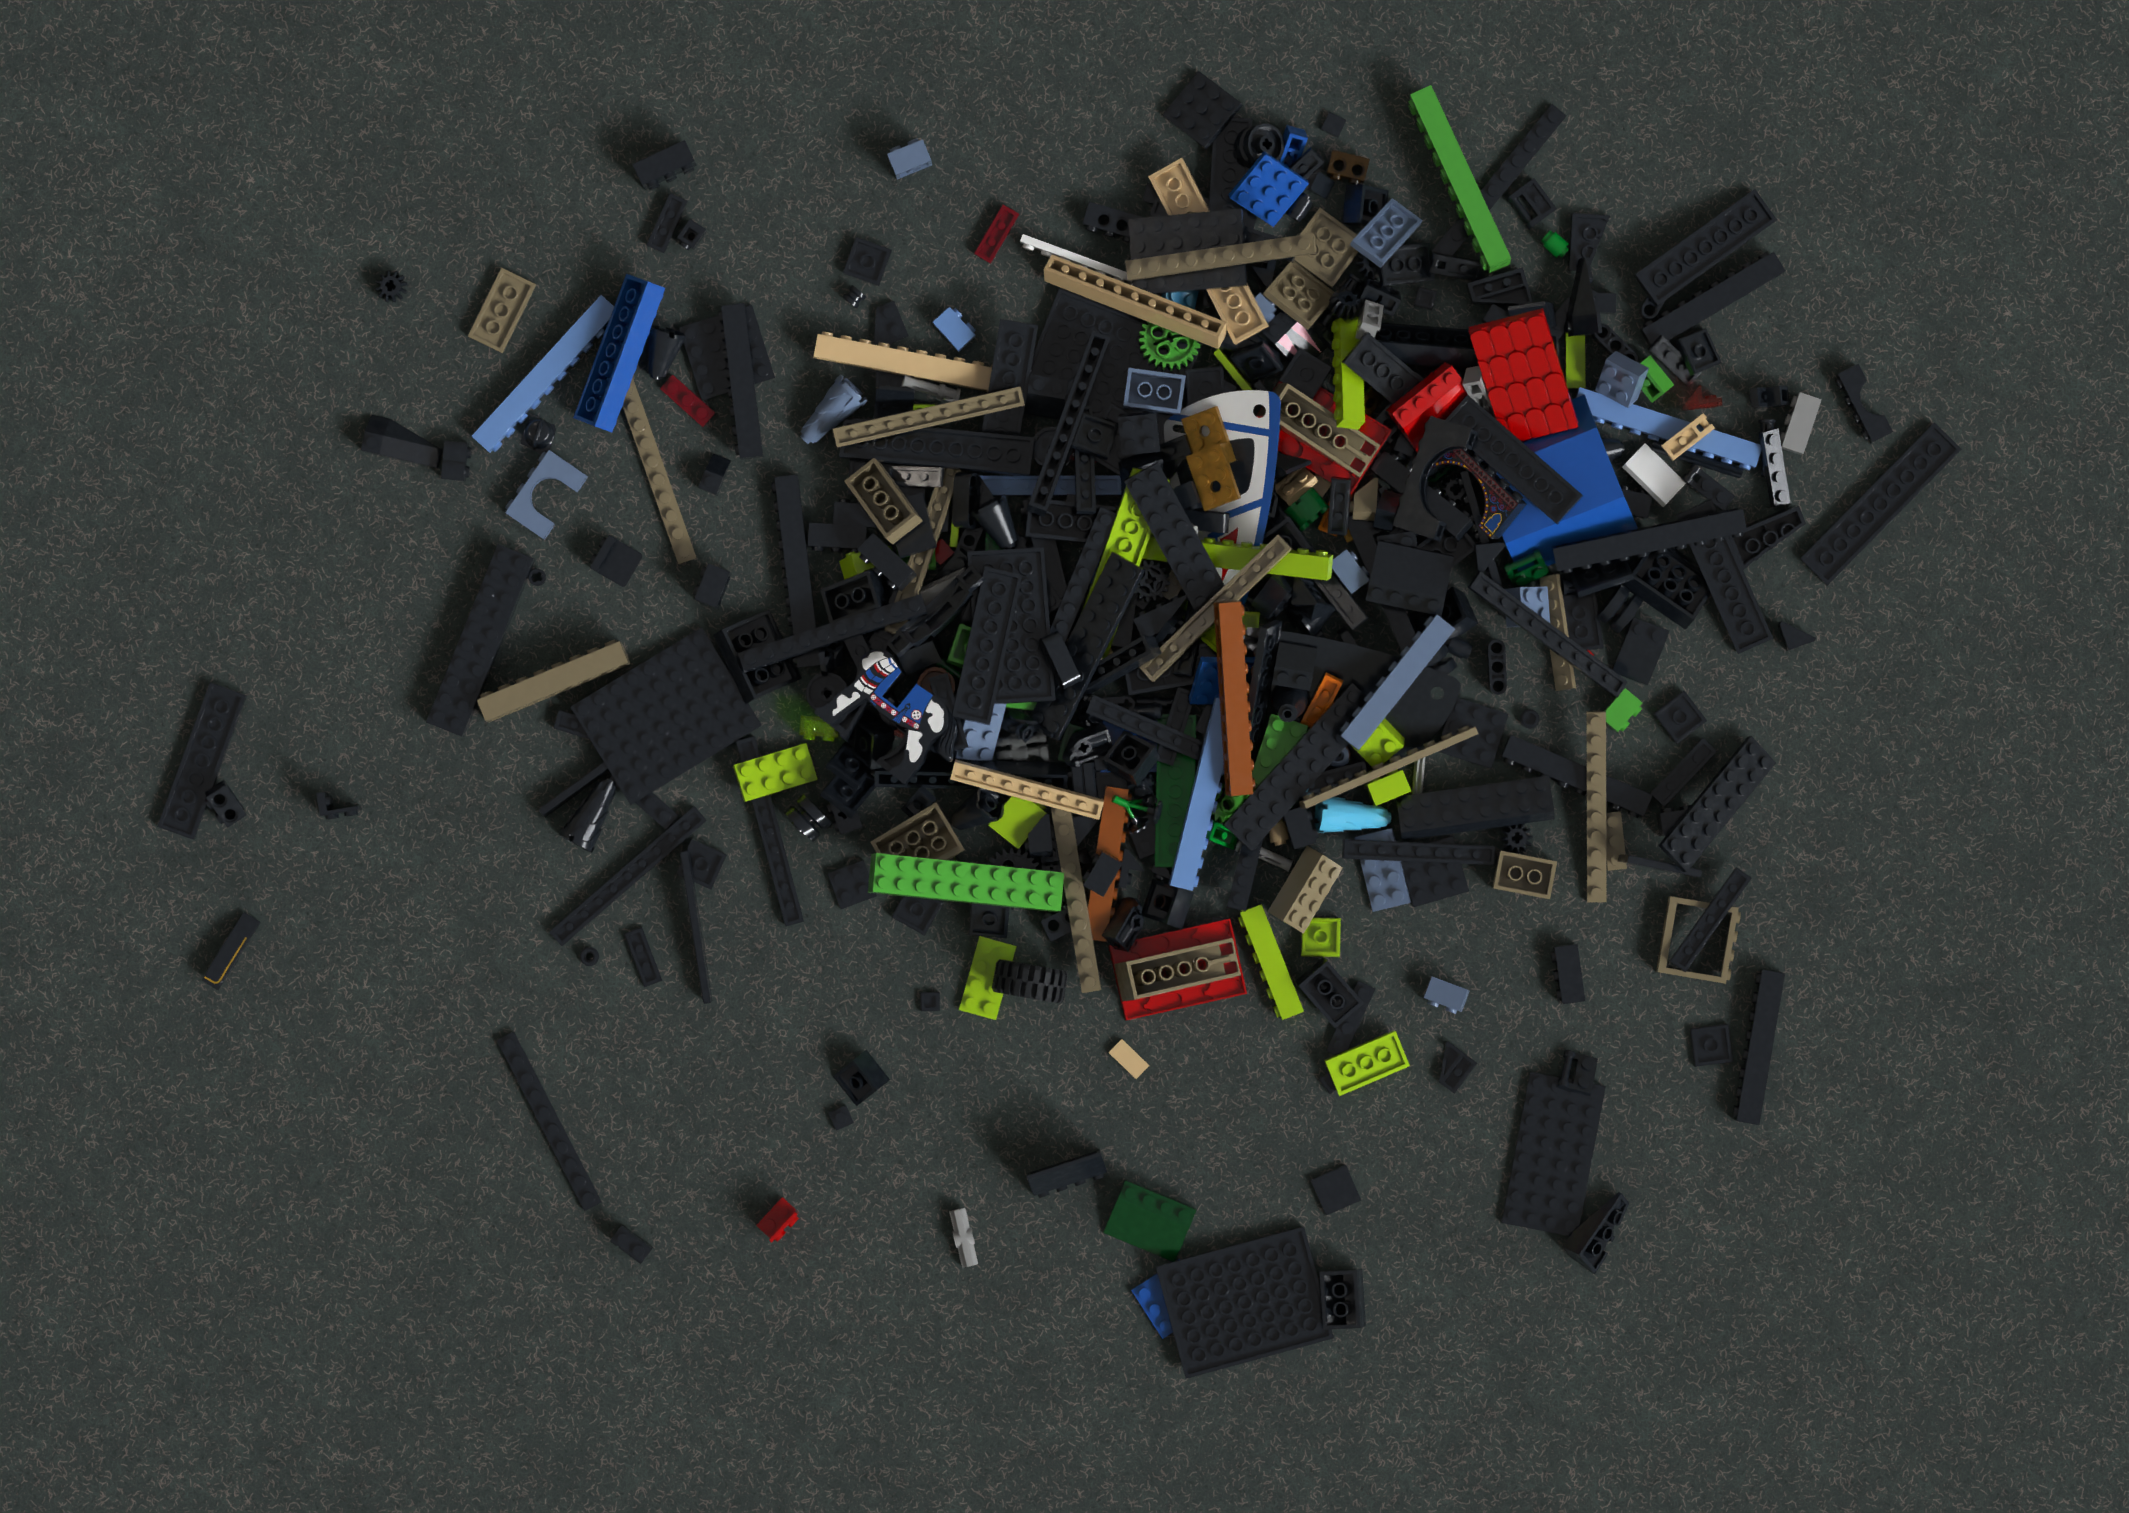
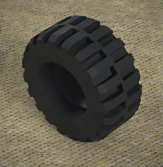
[992,959,1068,1003]

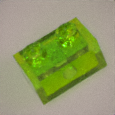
[799,716,839,741]

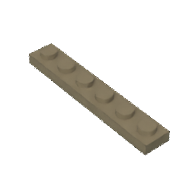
[1539,574,1576,691]

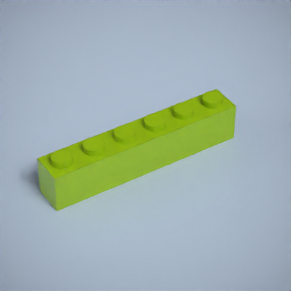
[1331,317,1365,430]
[1238,904,1304,1020]

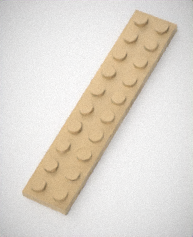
[1148,158,1269,345]

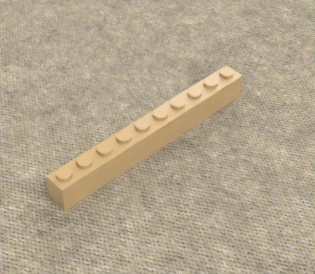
[1044,254,1227,349]
[813,332,993,392]

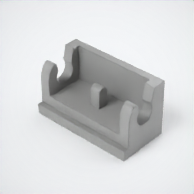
[1356,300,1384,339]

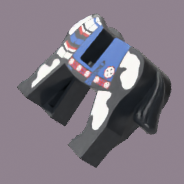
[814,649,957,785]

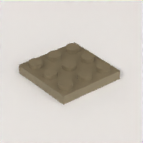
[1294,208,1358,288]
[1263,261,1335,330]

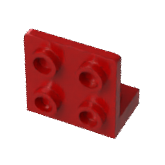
[756,1197,799,1243]

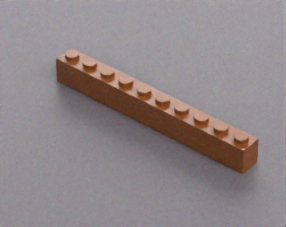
[1213,600,1255,796]

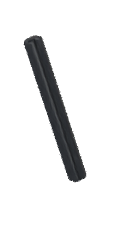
[1651,441,1743,478]

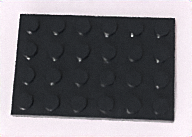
[1129,209,1247,294]

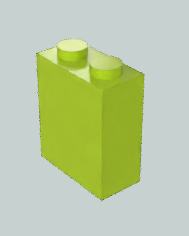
[988,796,1047,849]

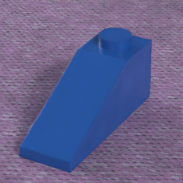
[1278,125,1308,167]

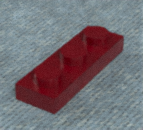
[974,205,1020,264]
[660,375,716,427]

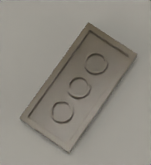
[468,268,536,354]

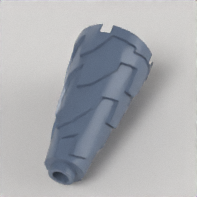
[800,374,868,444]

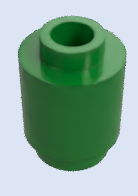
[1540,230,1569,258]

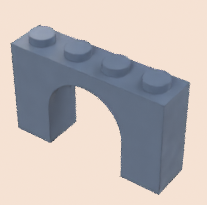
[505,450,588,540]

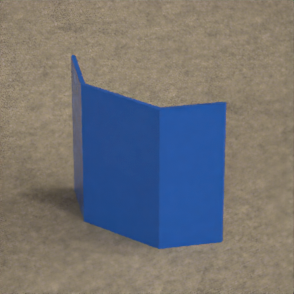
[1473,394,1638,566]

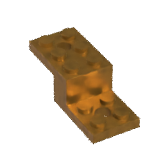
[1181,406,1241,511]

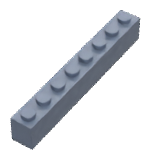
[1340,615,1455,750]

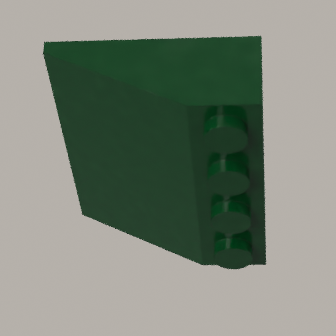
[1103,1180,1197,1262]

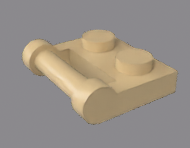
[1275,467,1319,506]

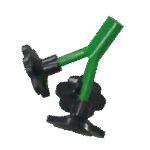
[1112,791,1163,834]

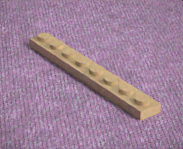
[950,759,1104,820]

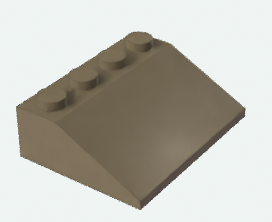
[871,803,965,860]

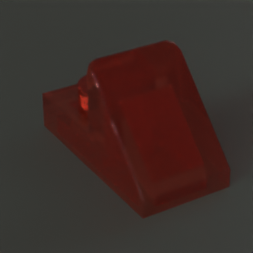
[1682,385,1722,411]

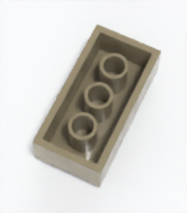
[844,458,923,544]
[1268,846,1343,934]

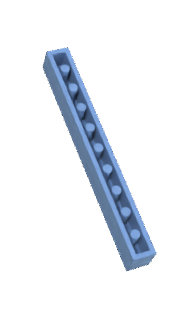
[472,295,614,453]
[1575,387,1761,471]
[1169,698,1224,891]

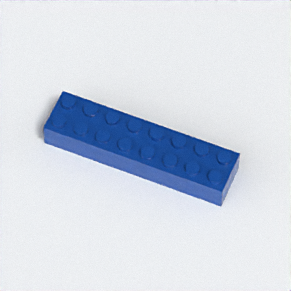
[573,274,665,432]

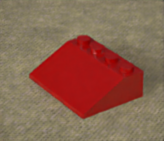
[1386,362,1468,453]

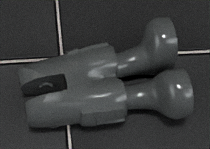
[996,731,1050,762]

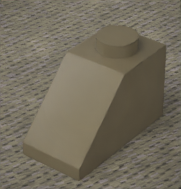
[1349,478,1378,521]

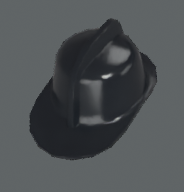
[521,419,556,455]

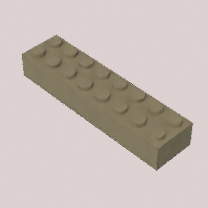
[477,640,631,722]

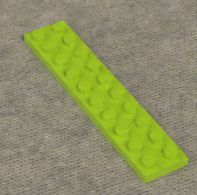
[1081,467,1170,658]

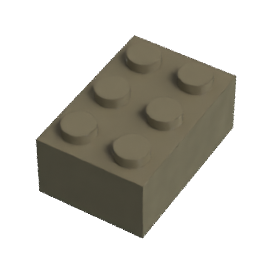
[1492,851,1557,899]

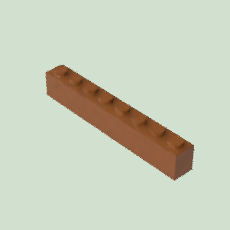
[1088,786,1132,942]

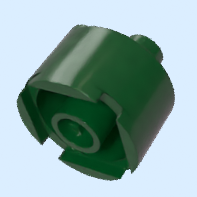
[1284,487,1329,532]

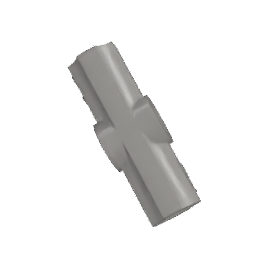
[949,1208,978,1268]

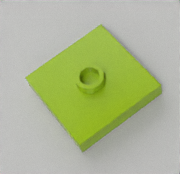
[1301,918,1341,957]

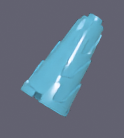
[1315,797,1391,833]

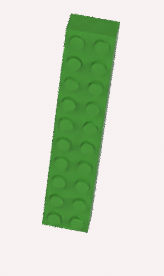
[1408,85,1511,274]
[868,853,1064,912]

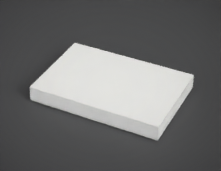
[1622,443,1686,507]

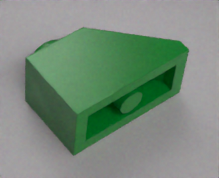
[1206,821,1237,850]

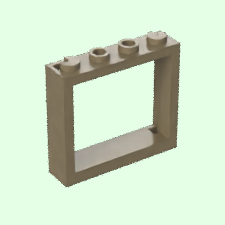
[1656,896,1741,984]

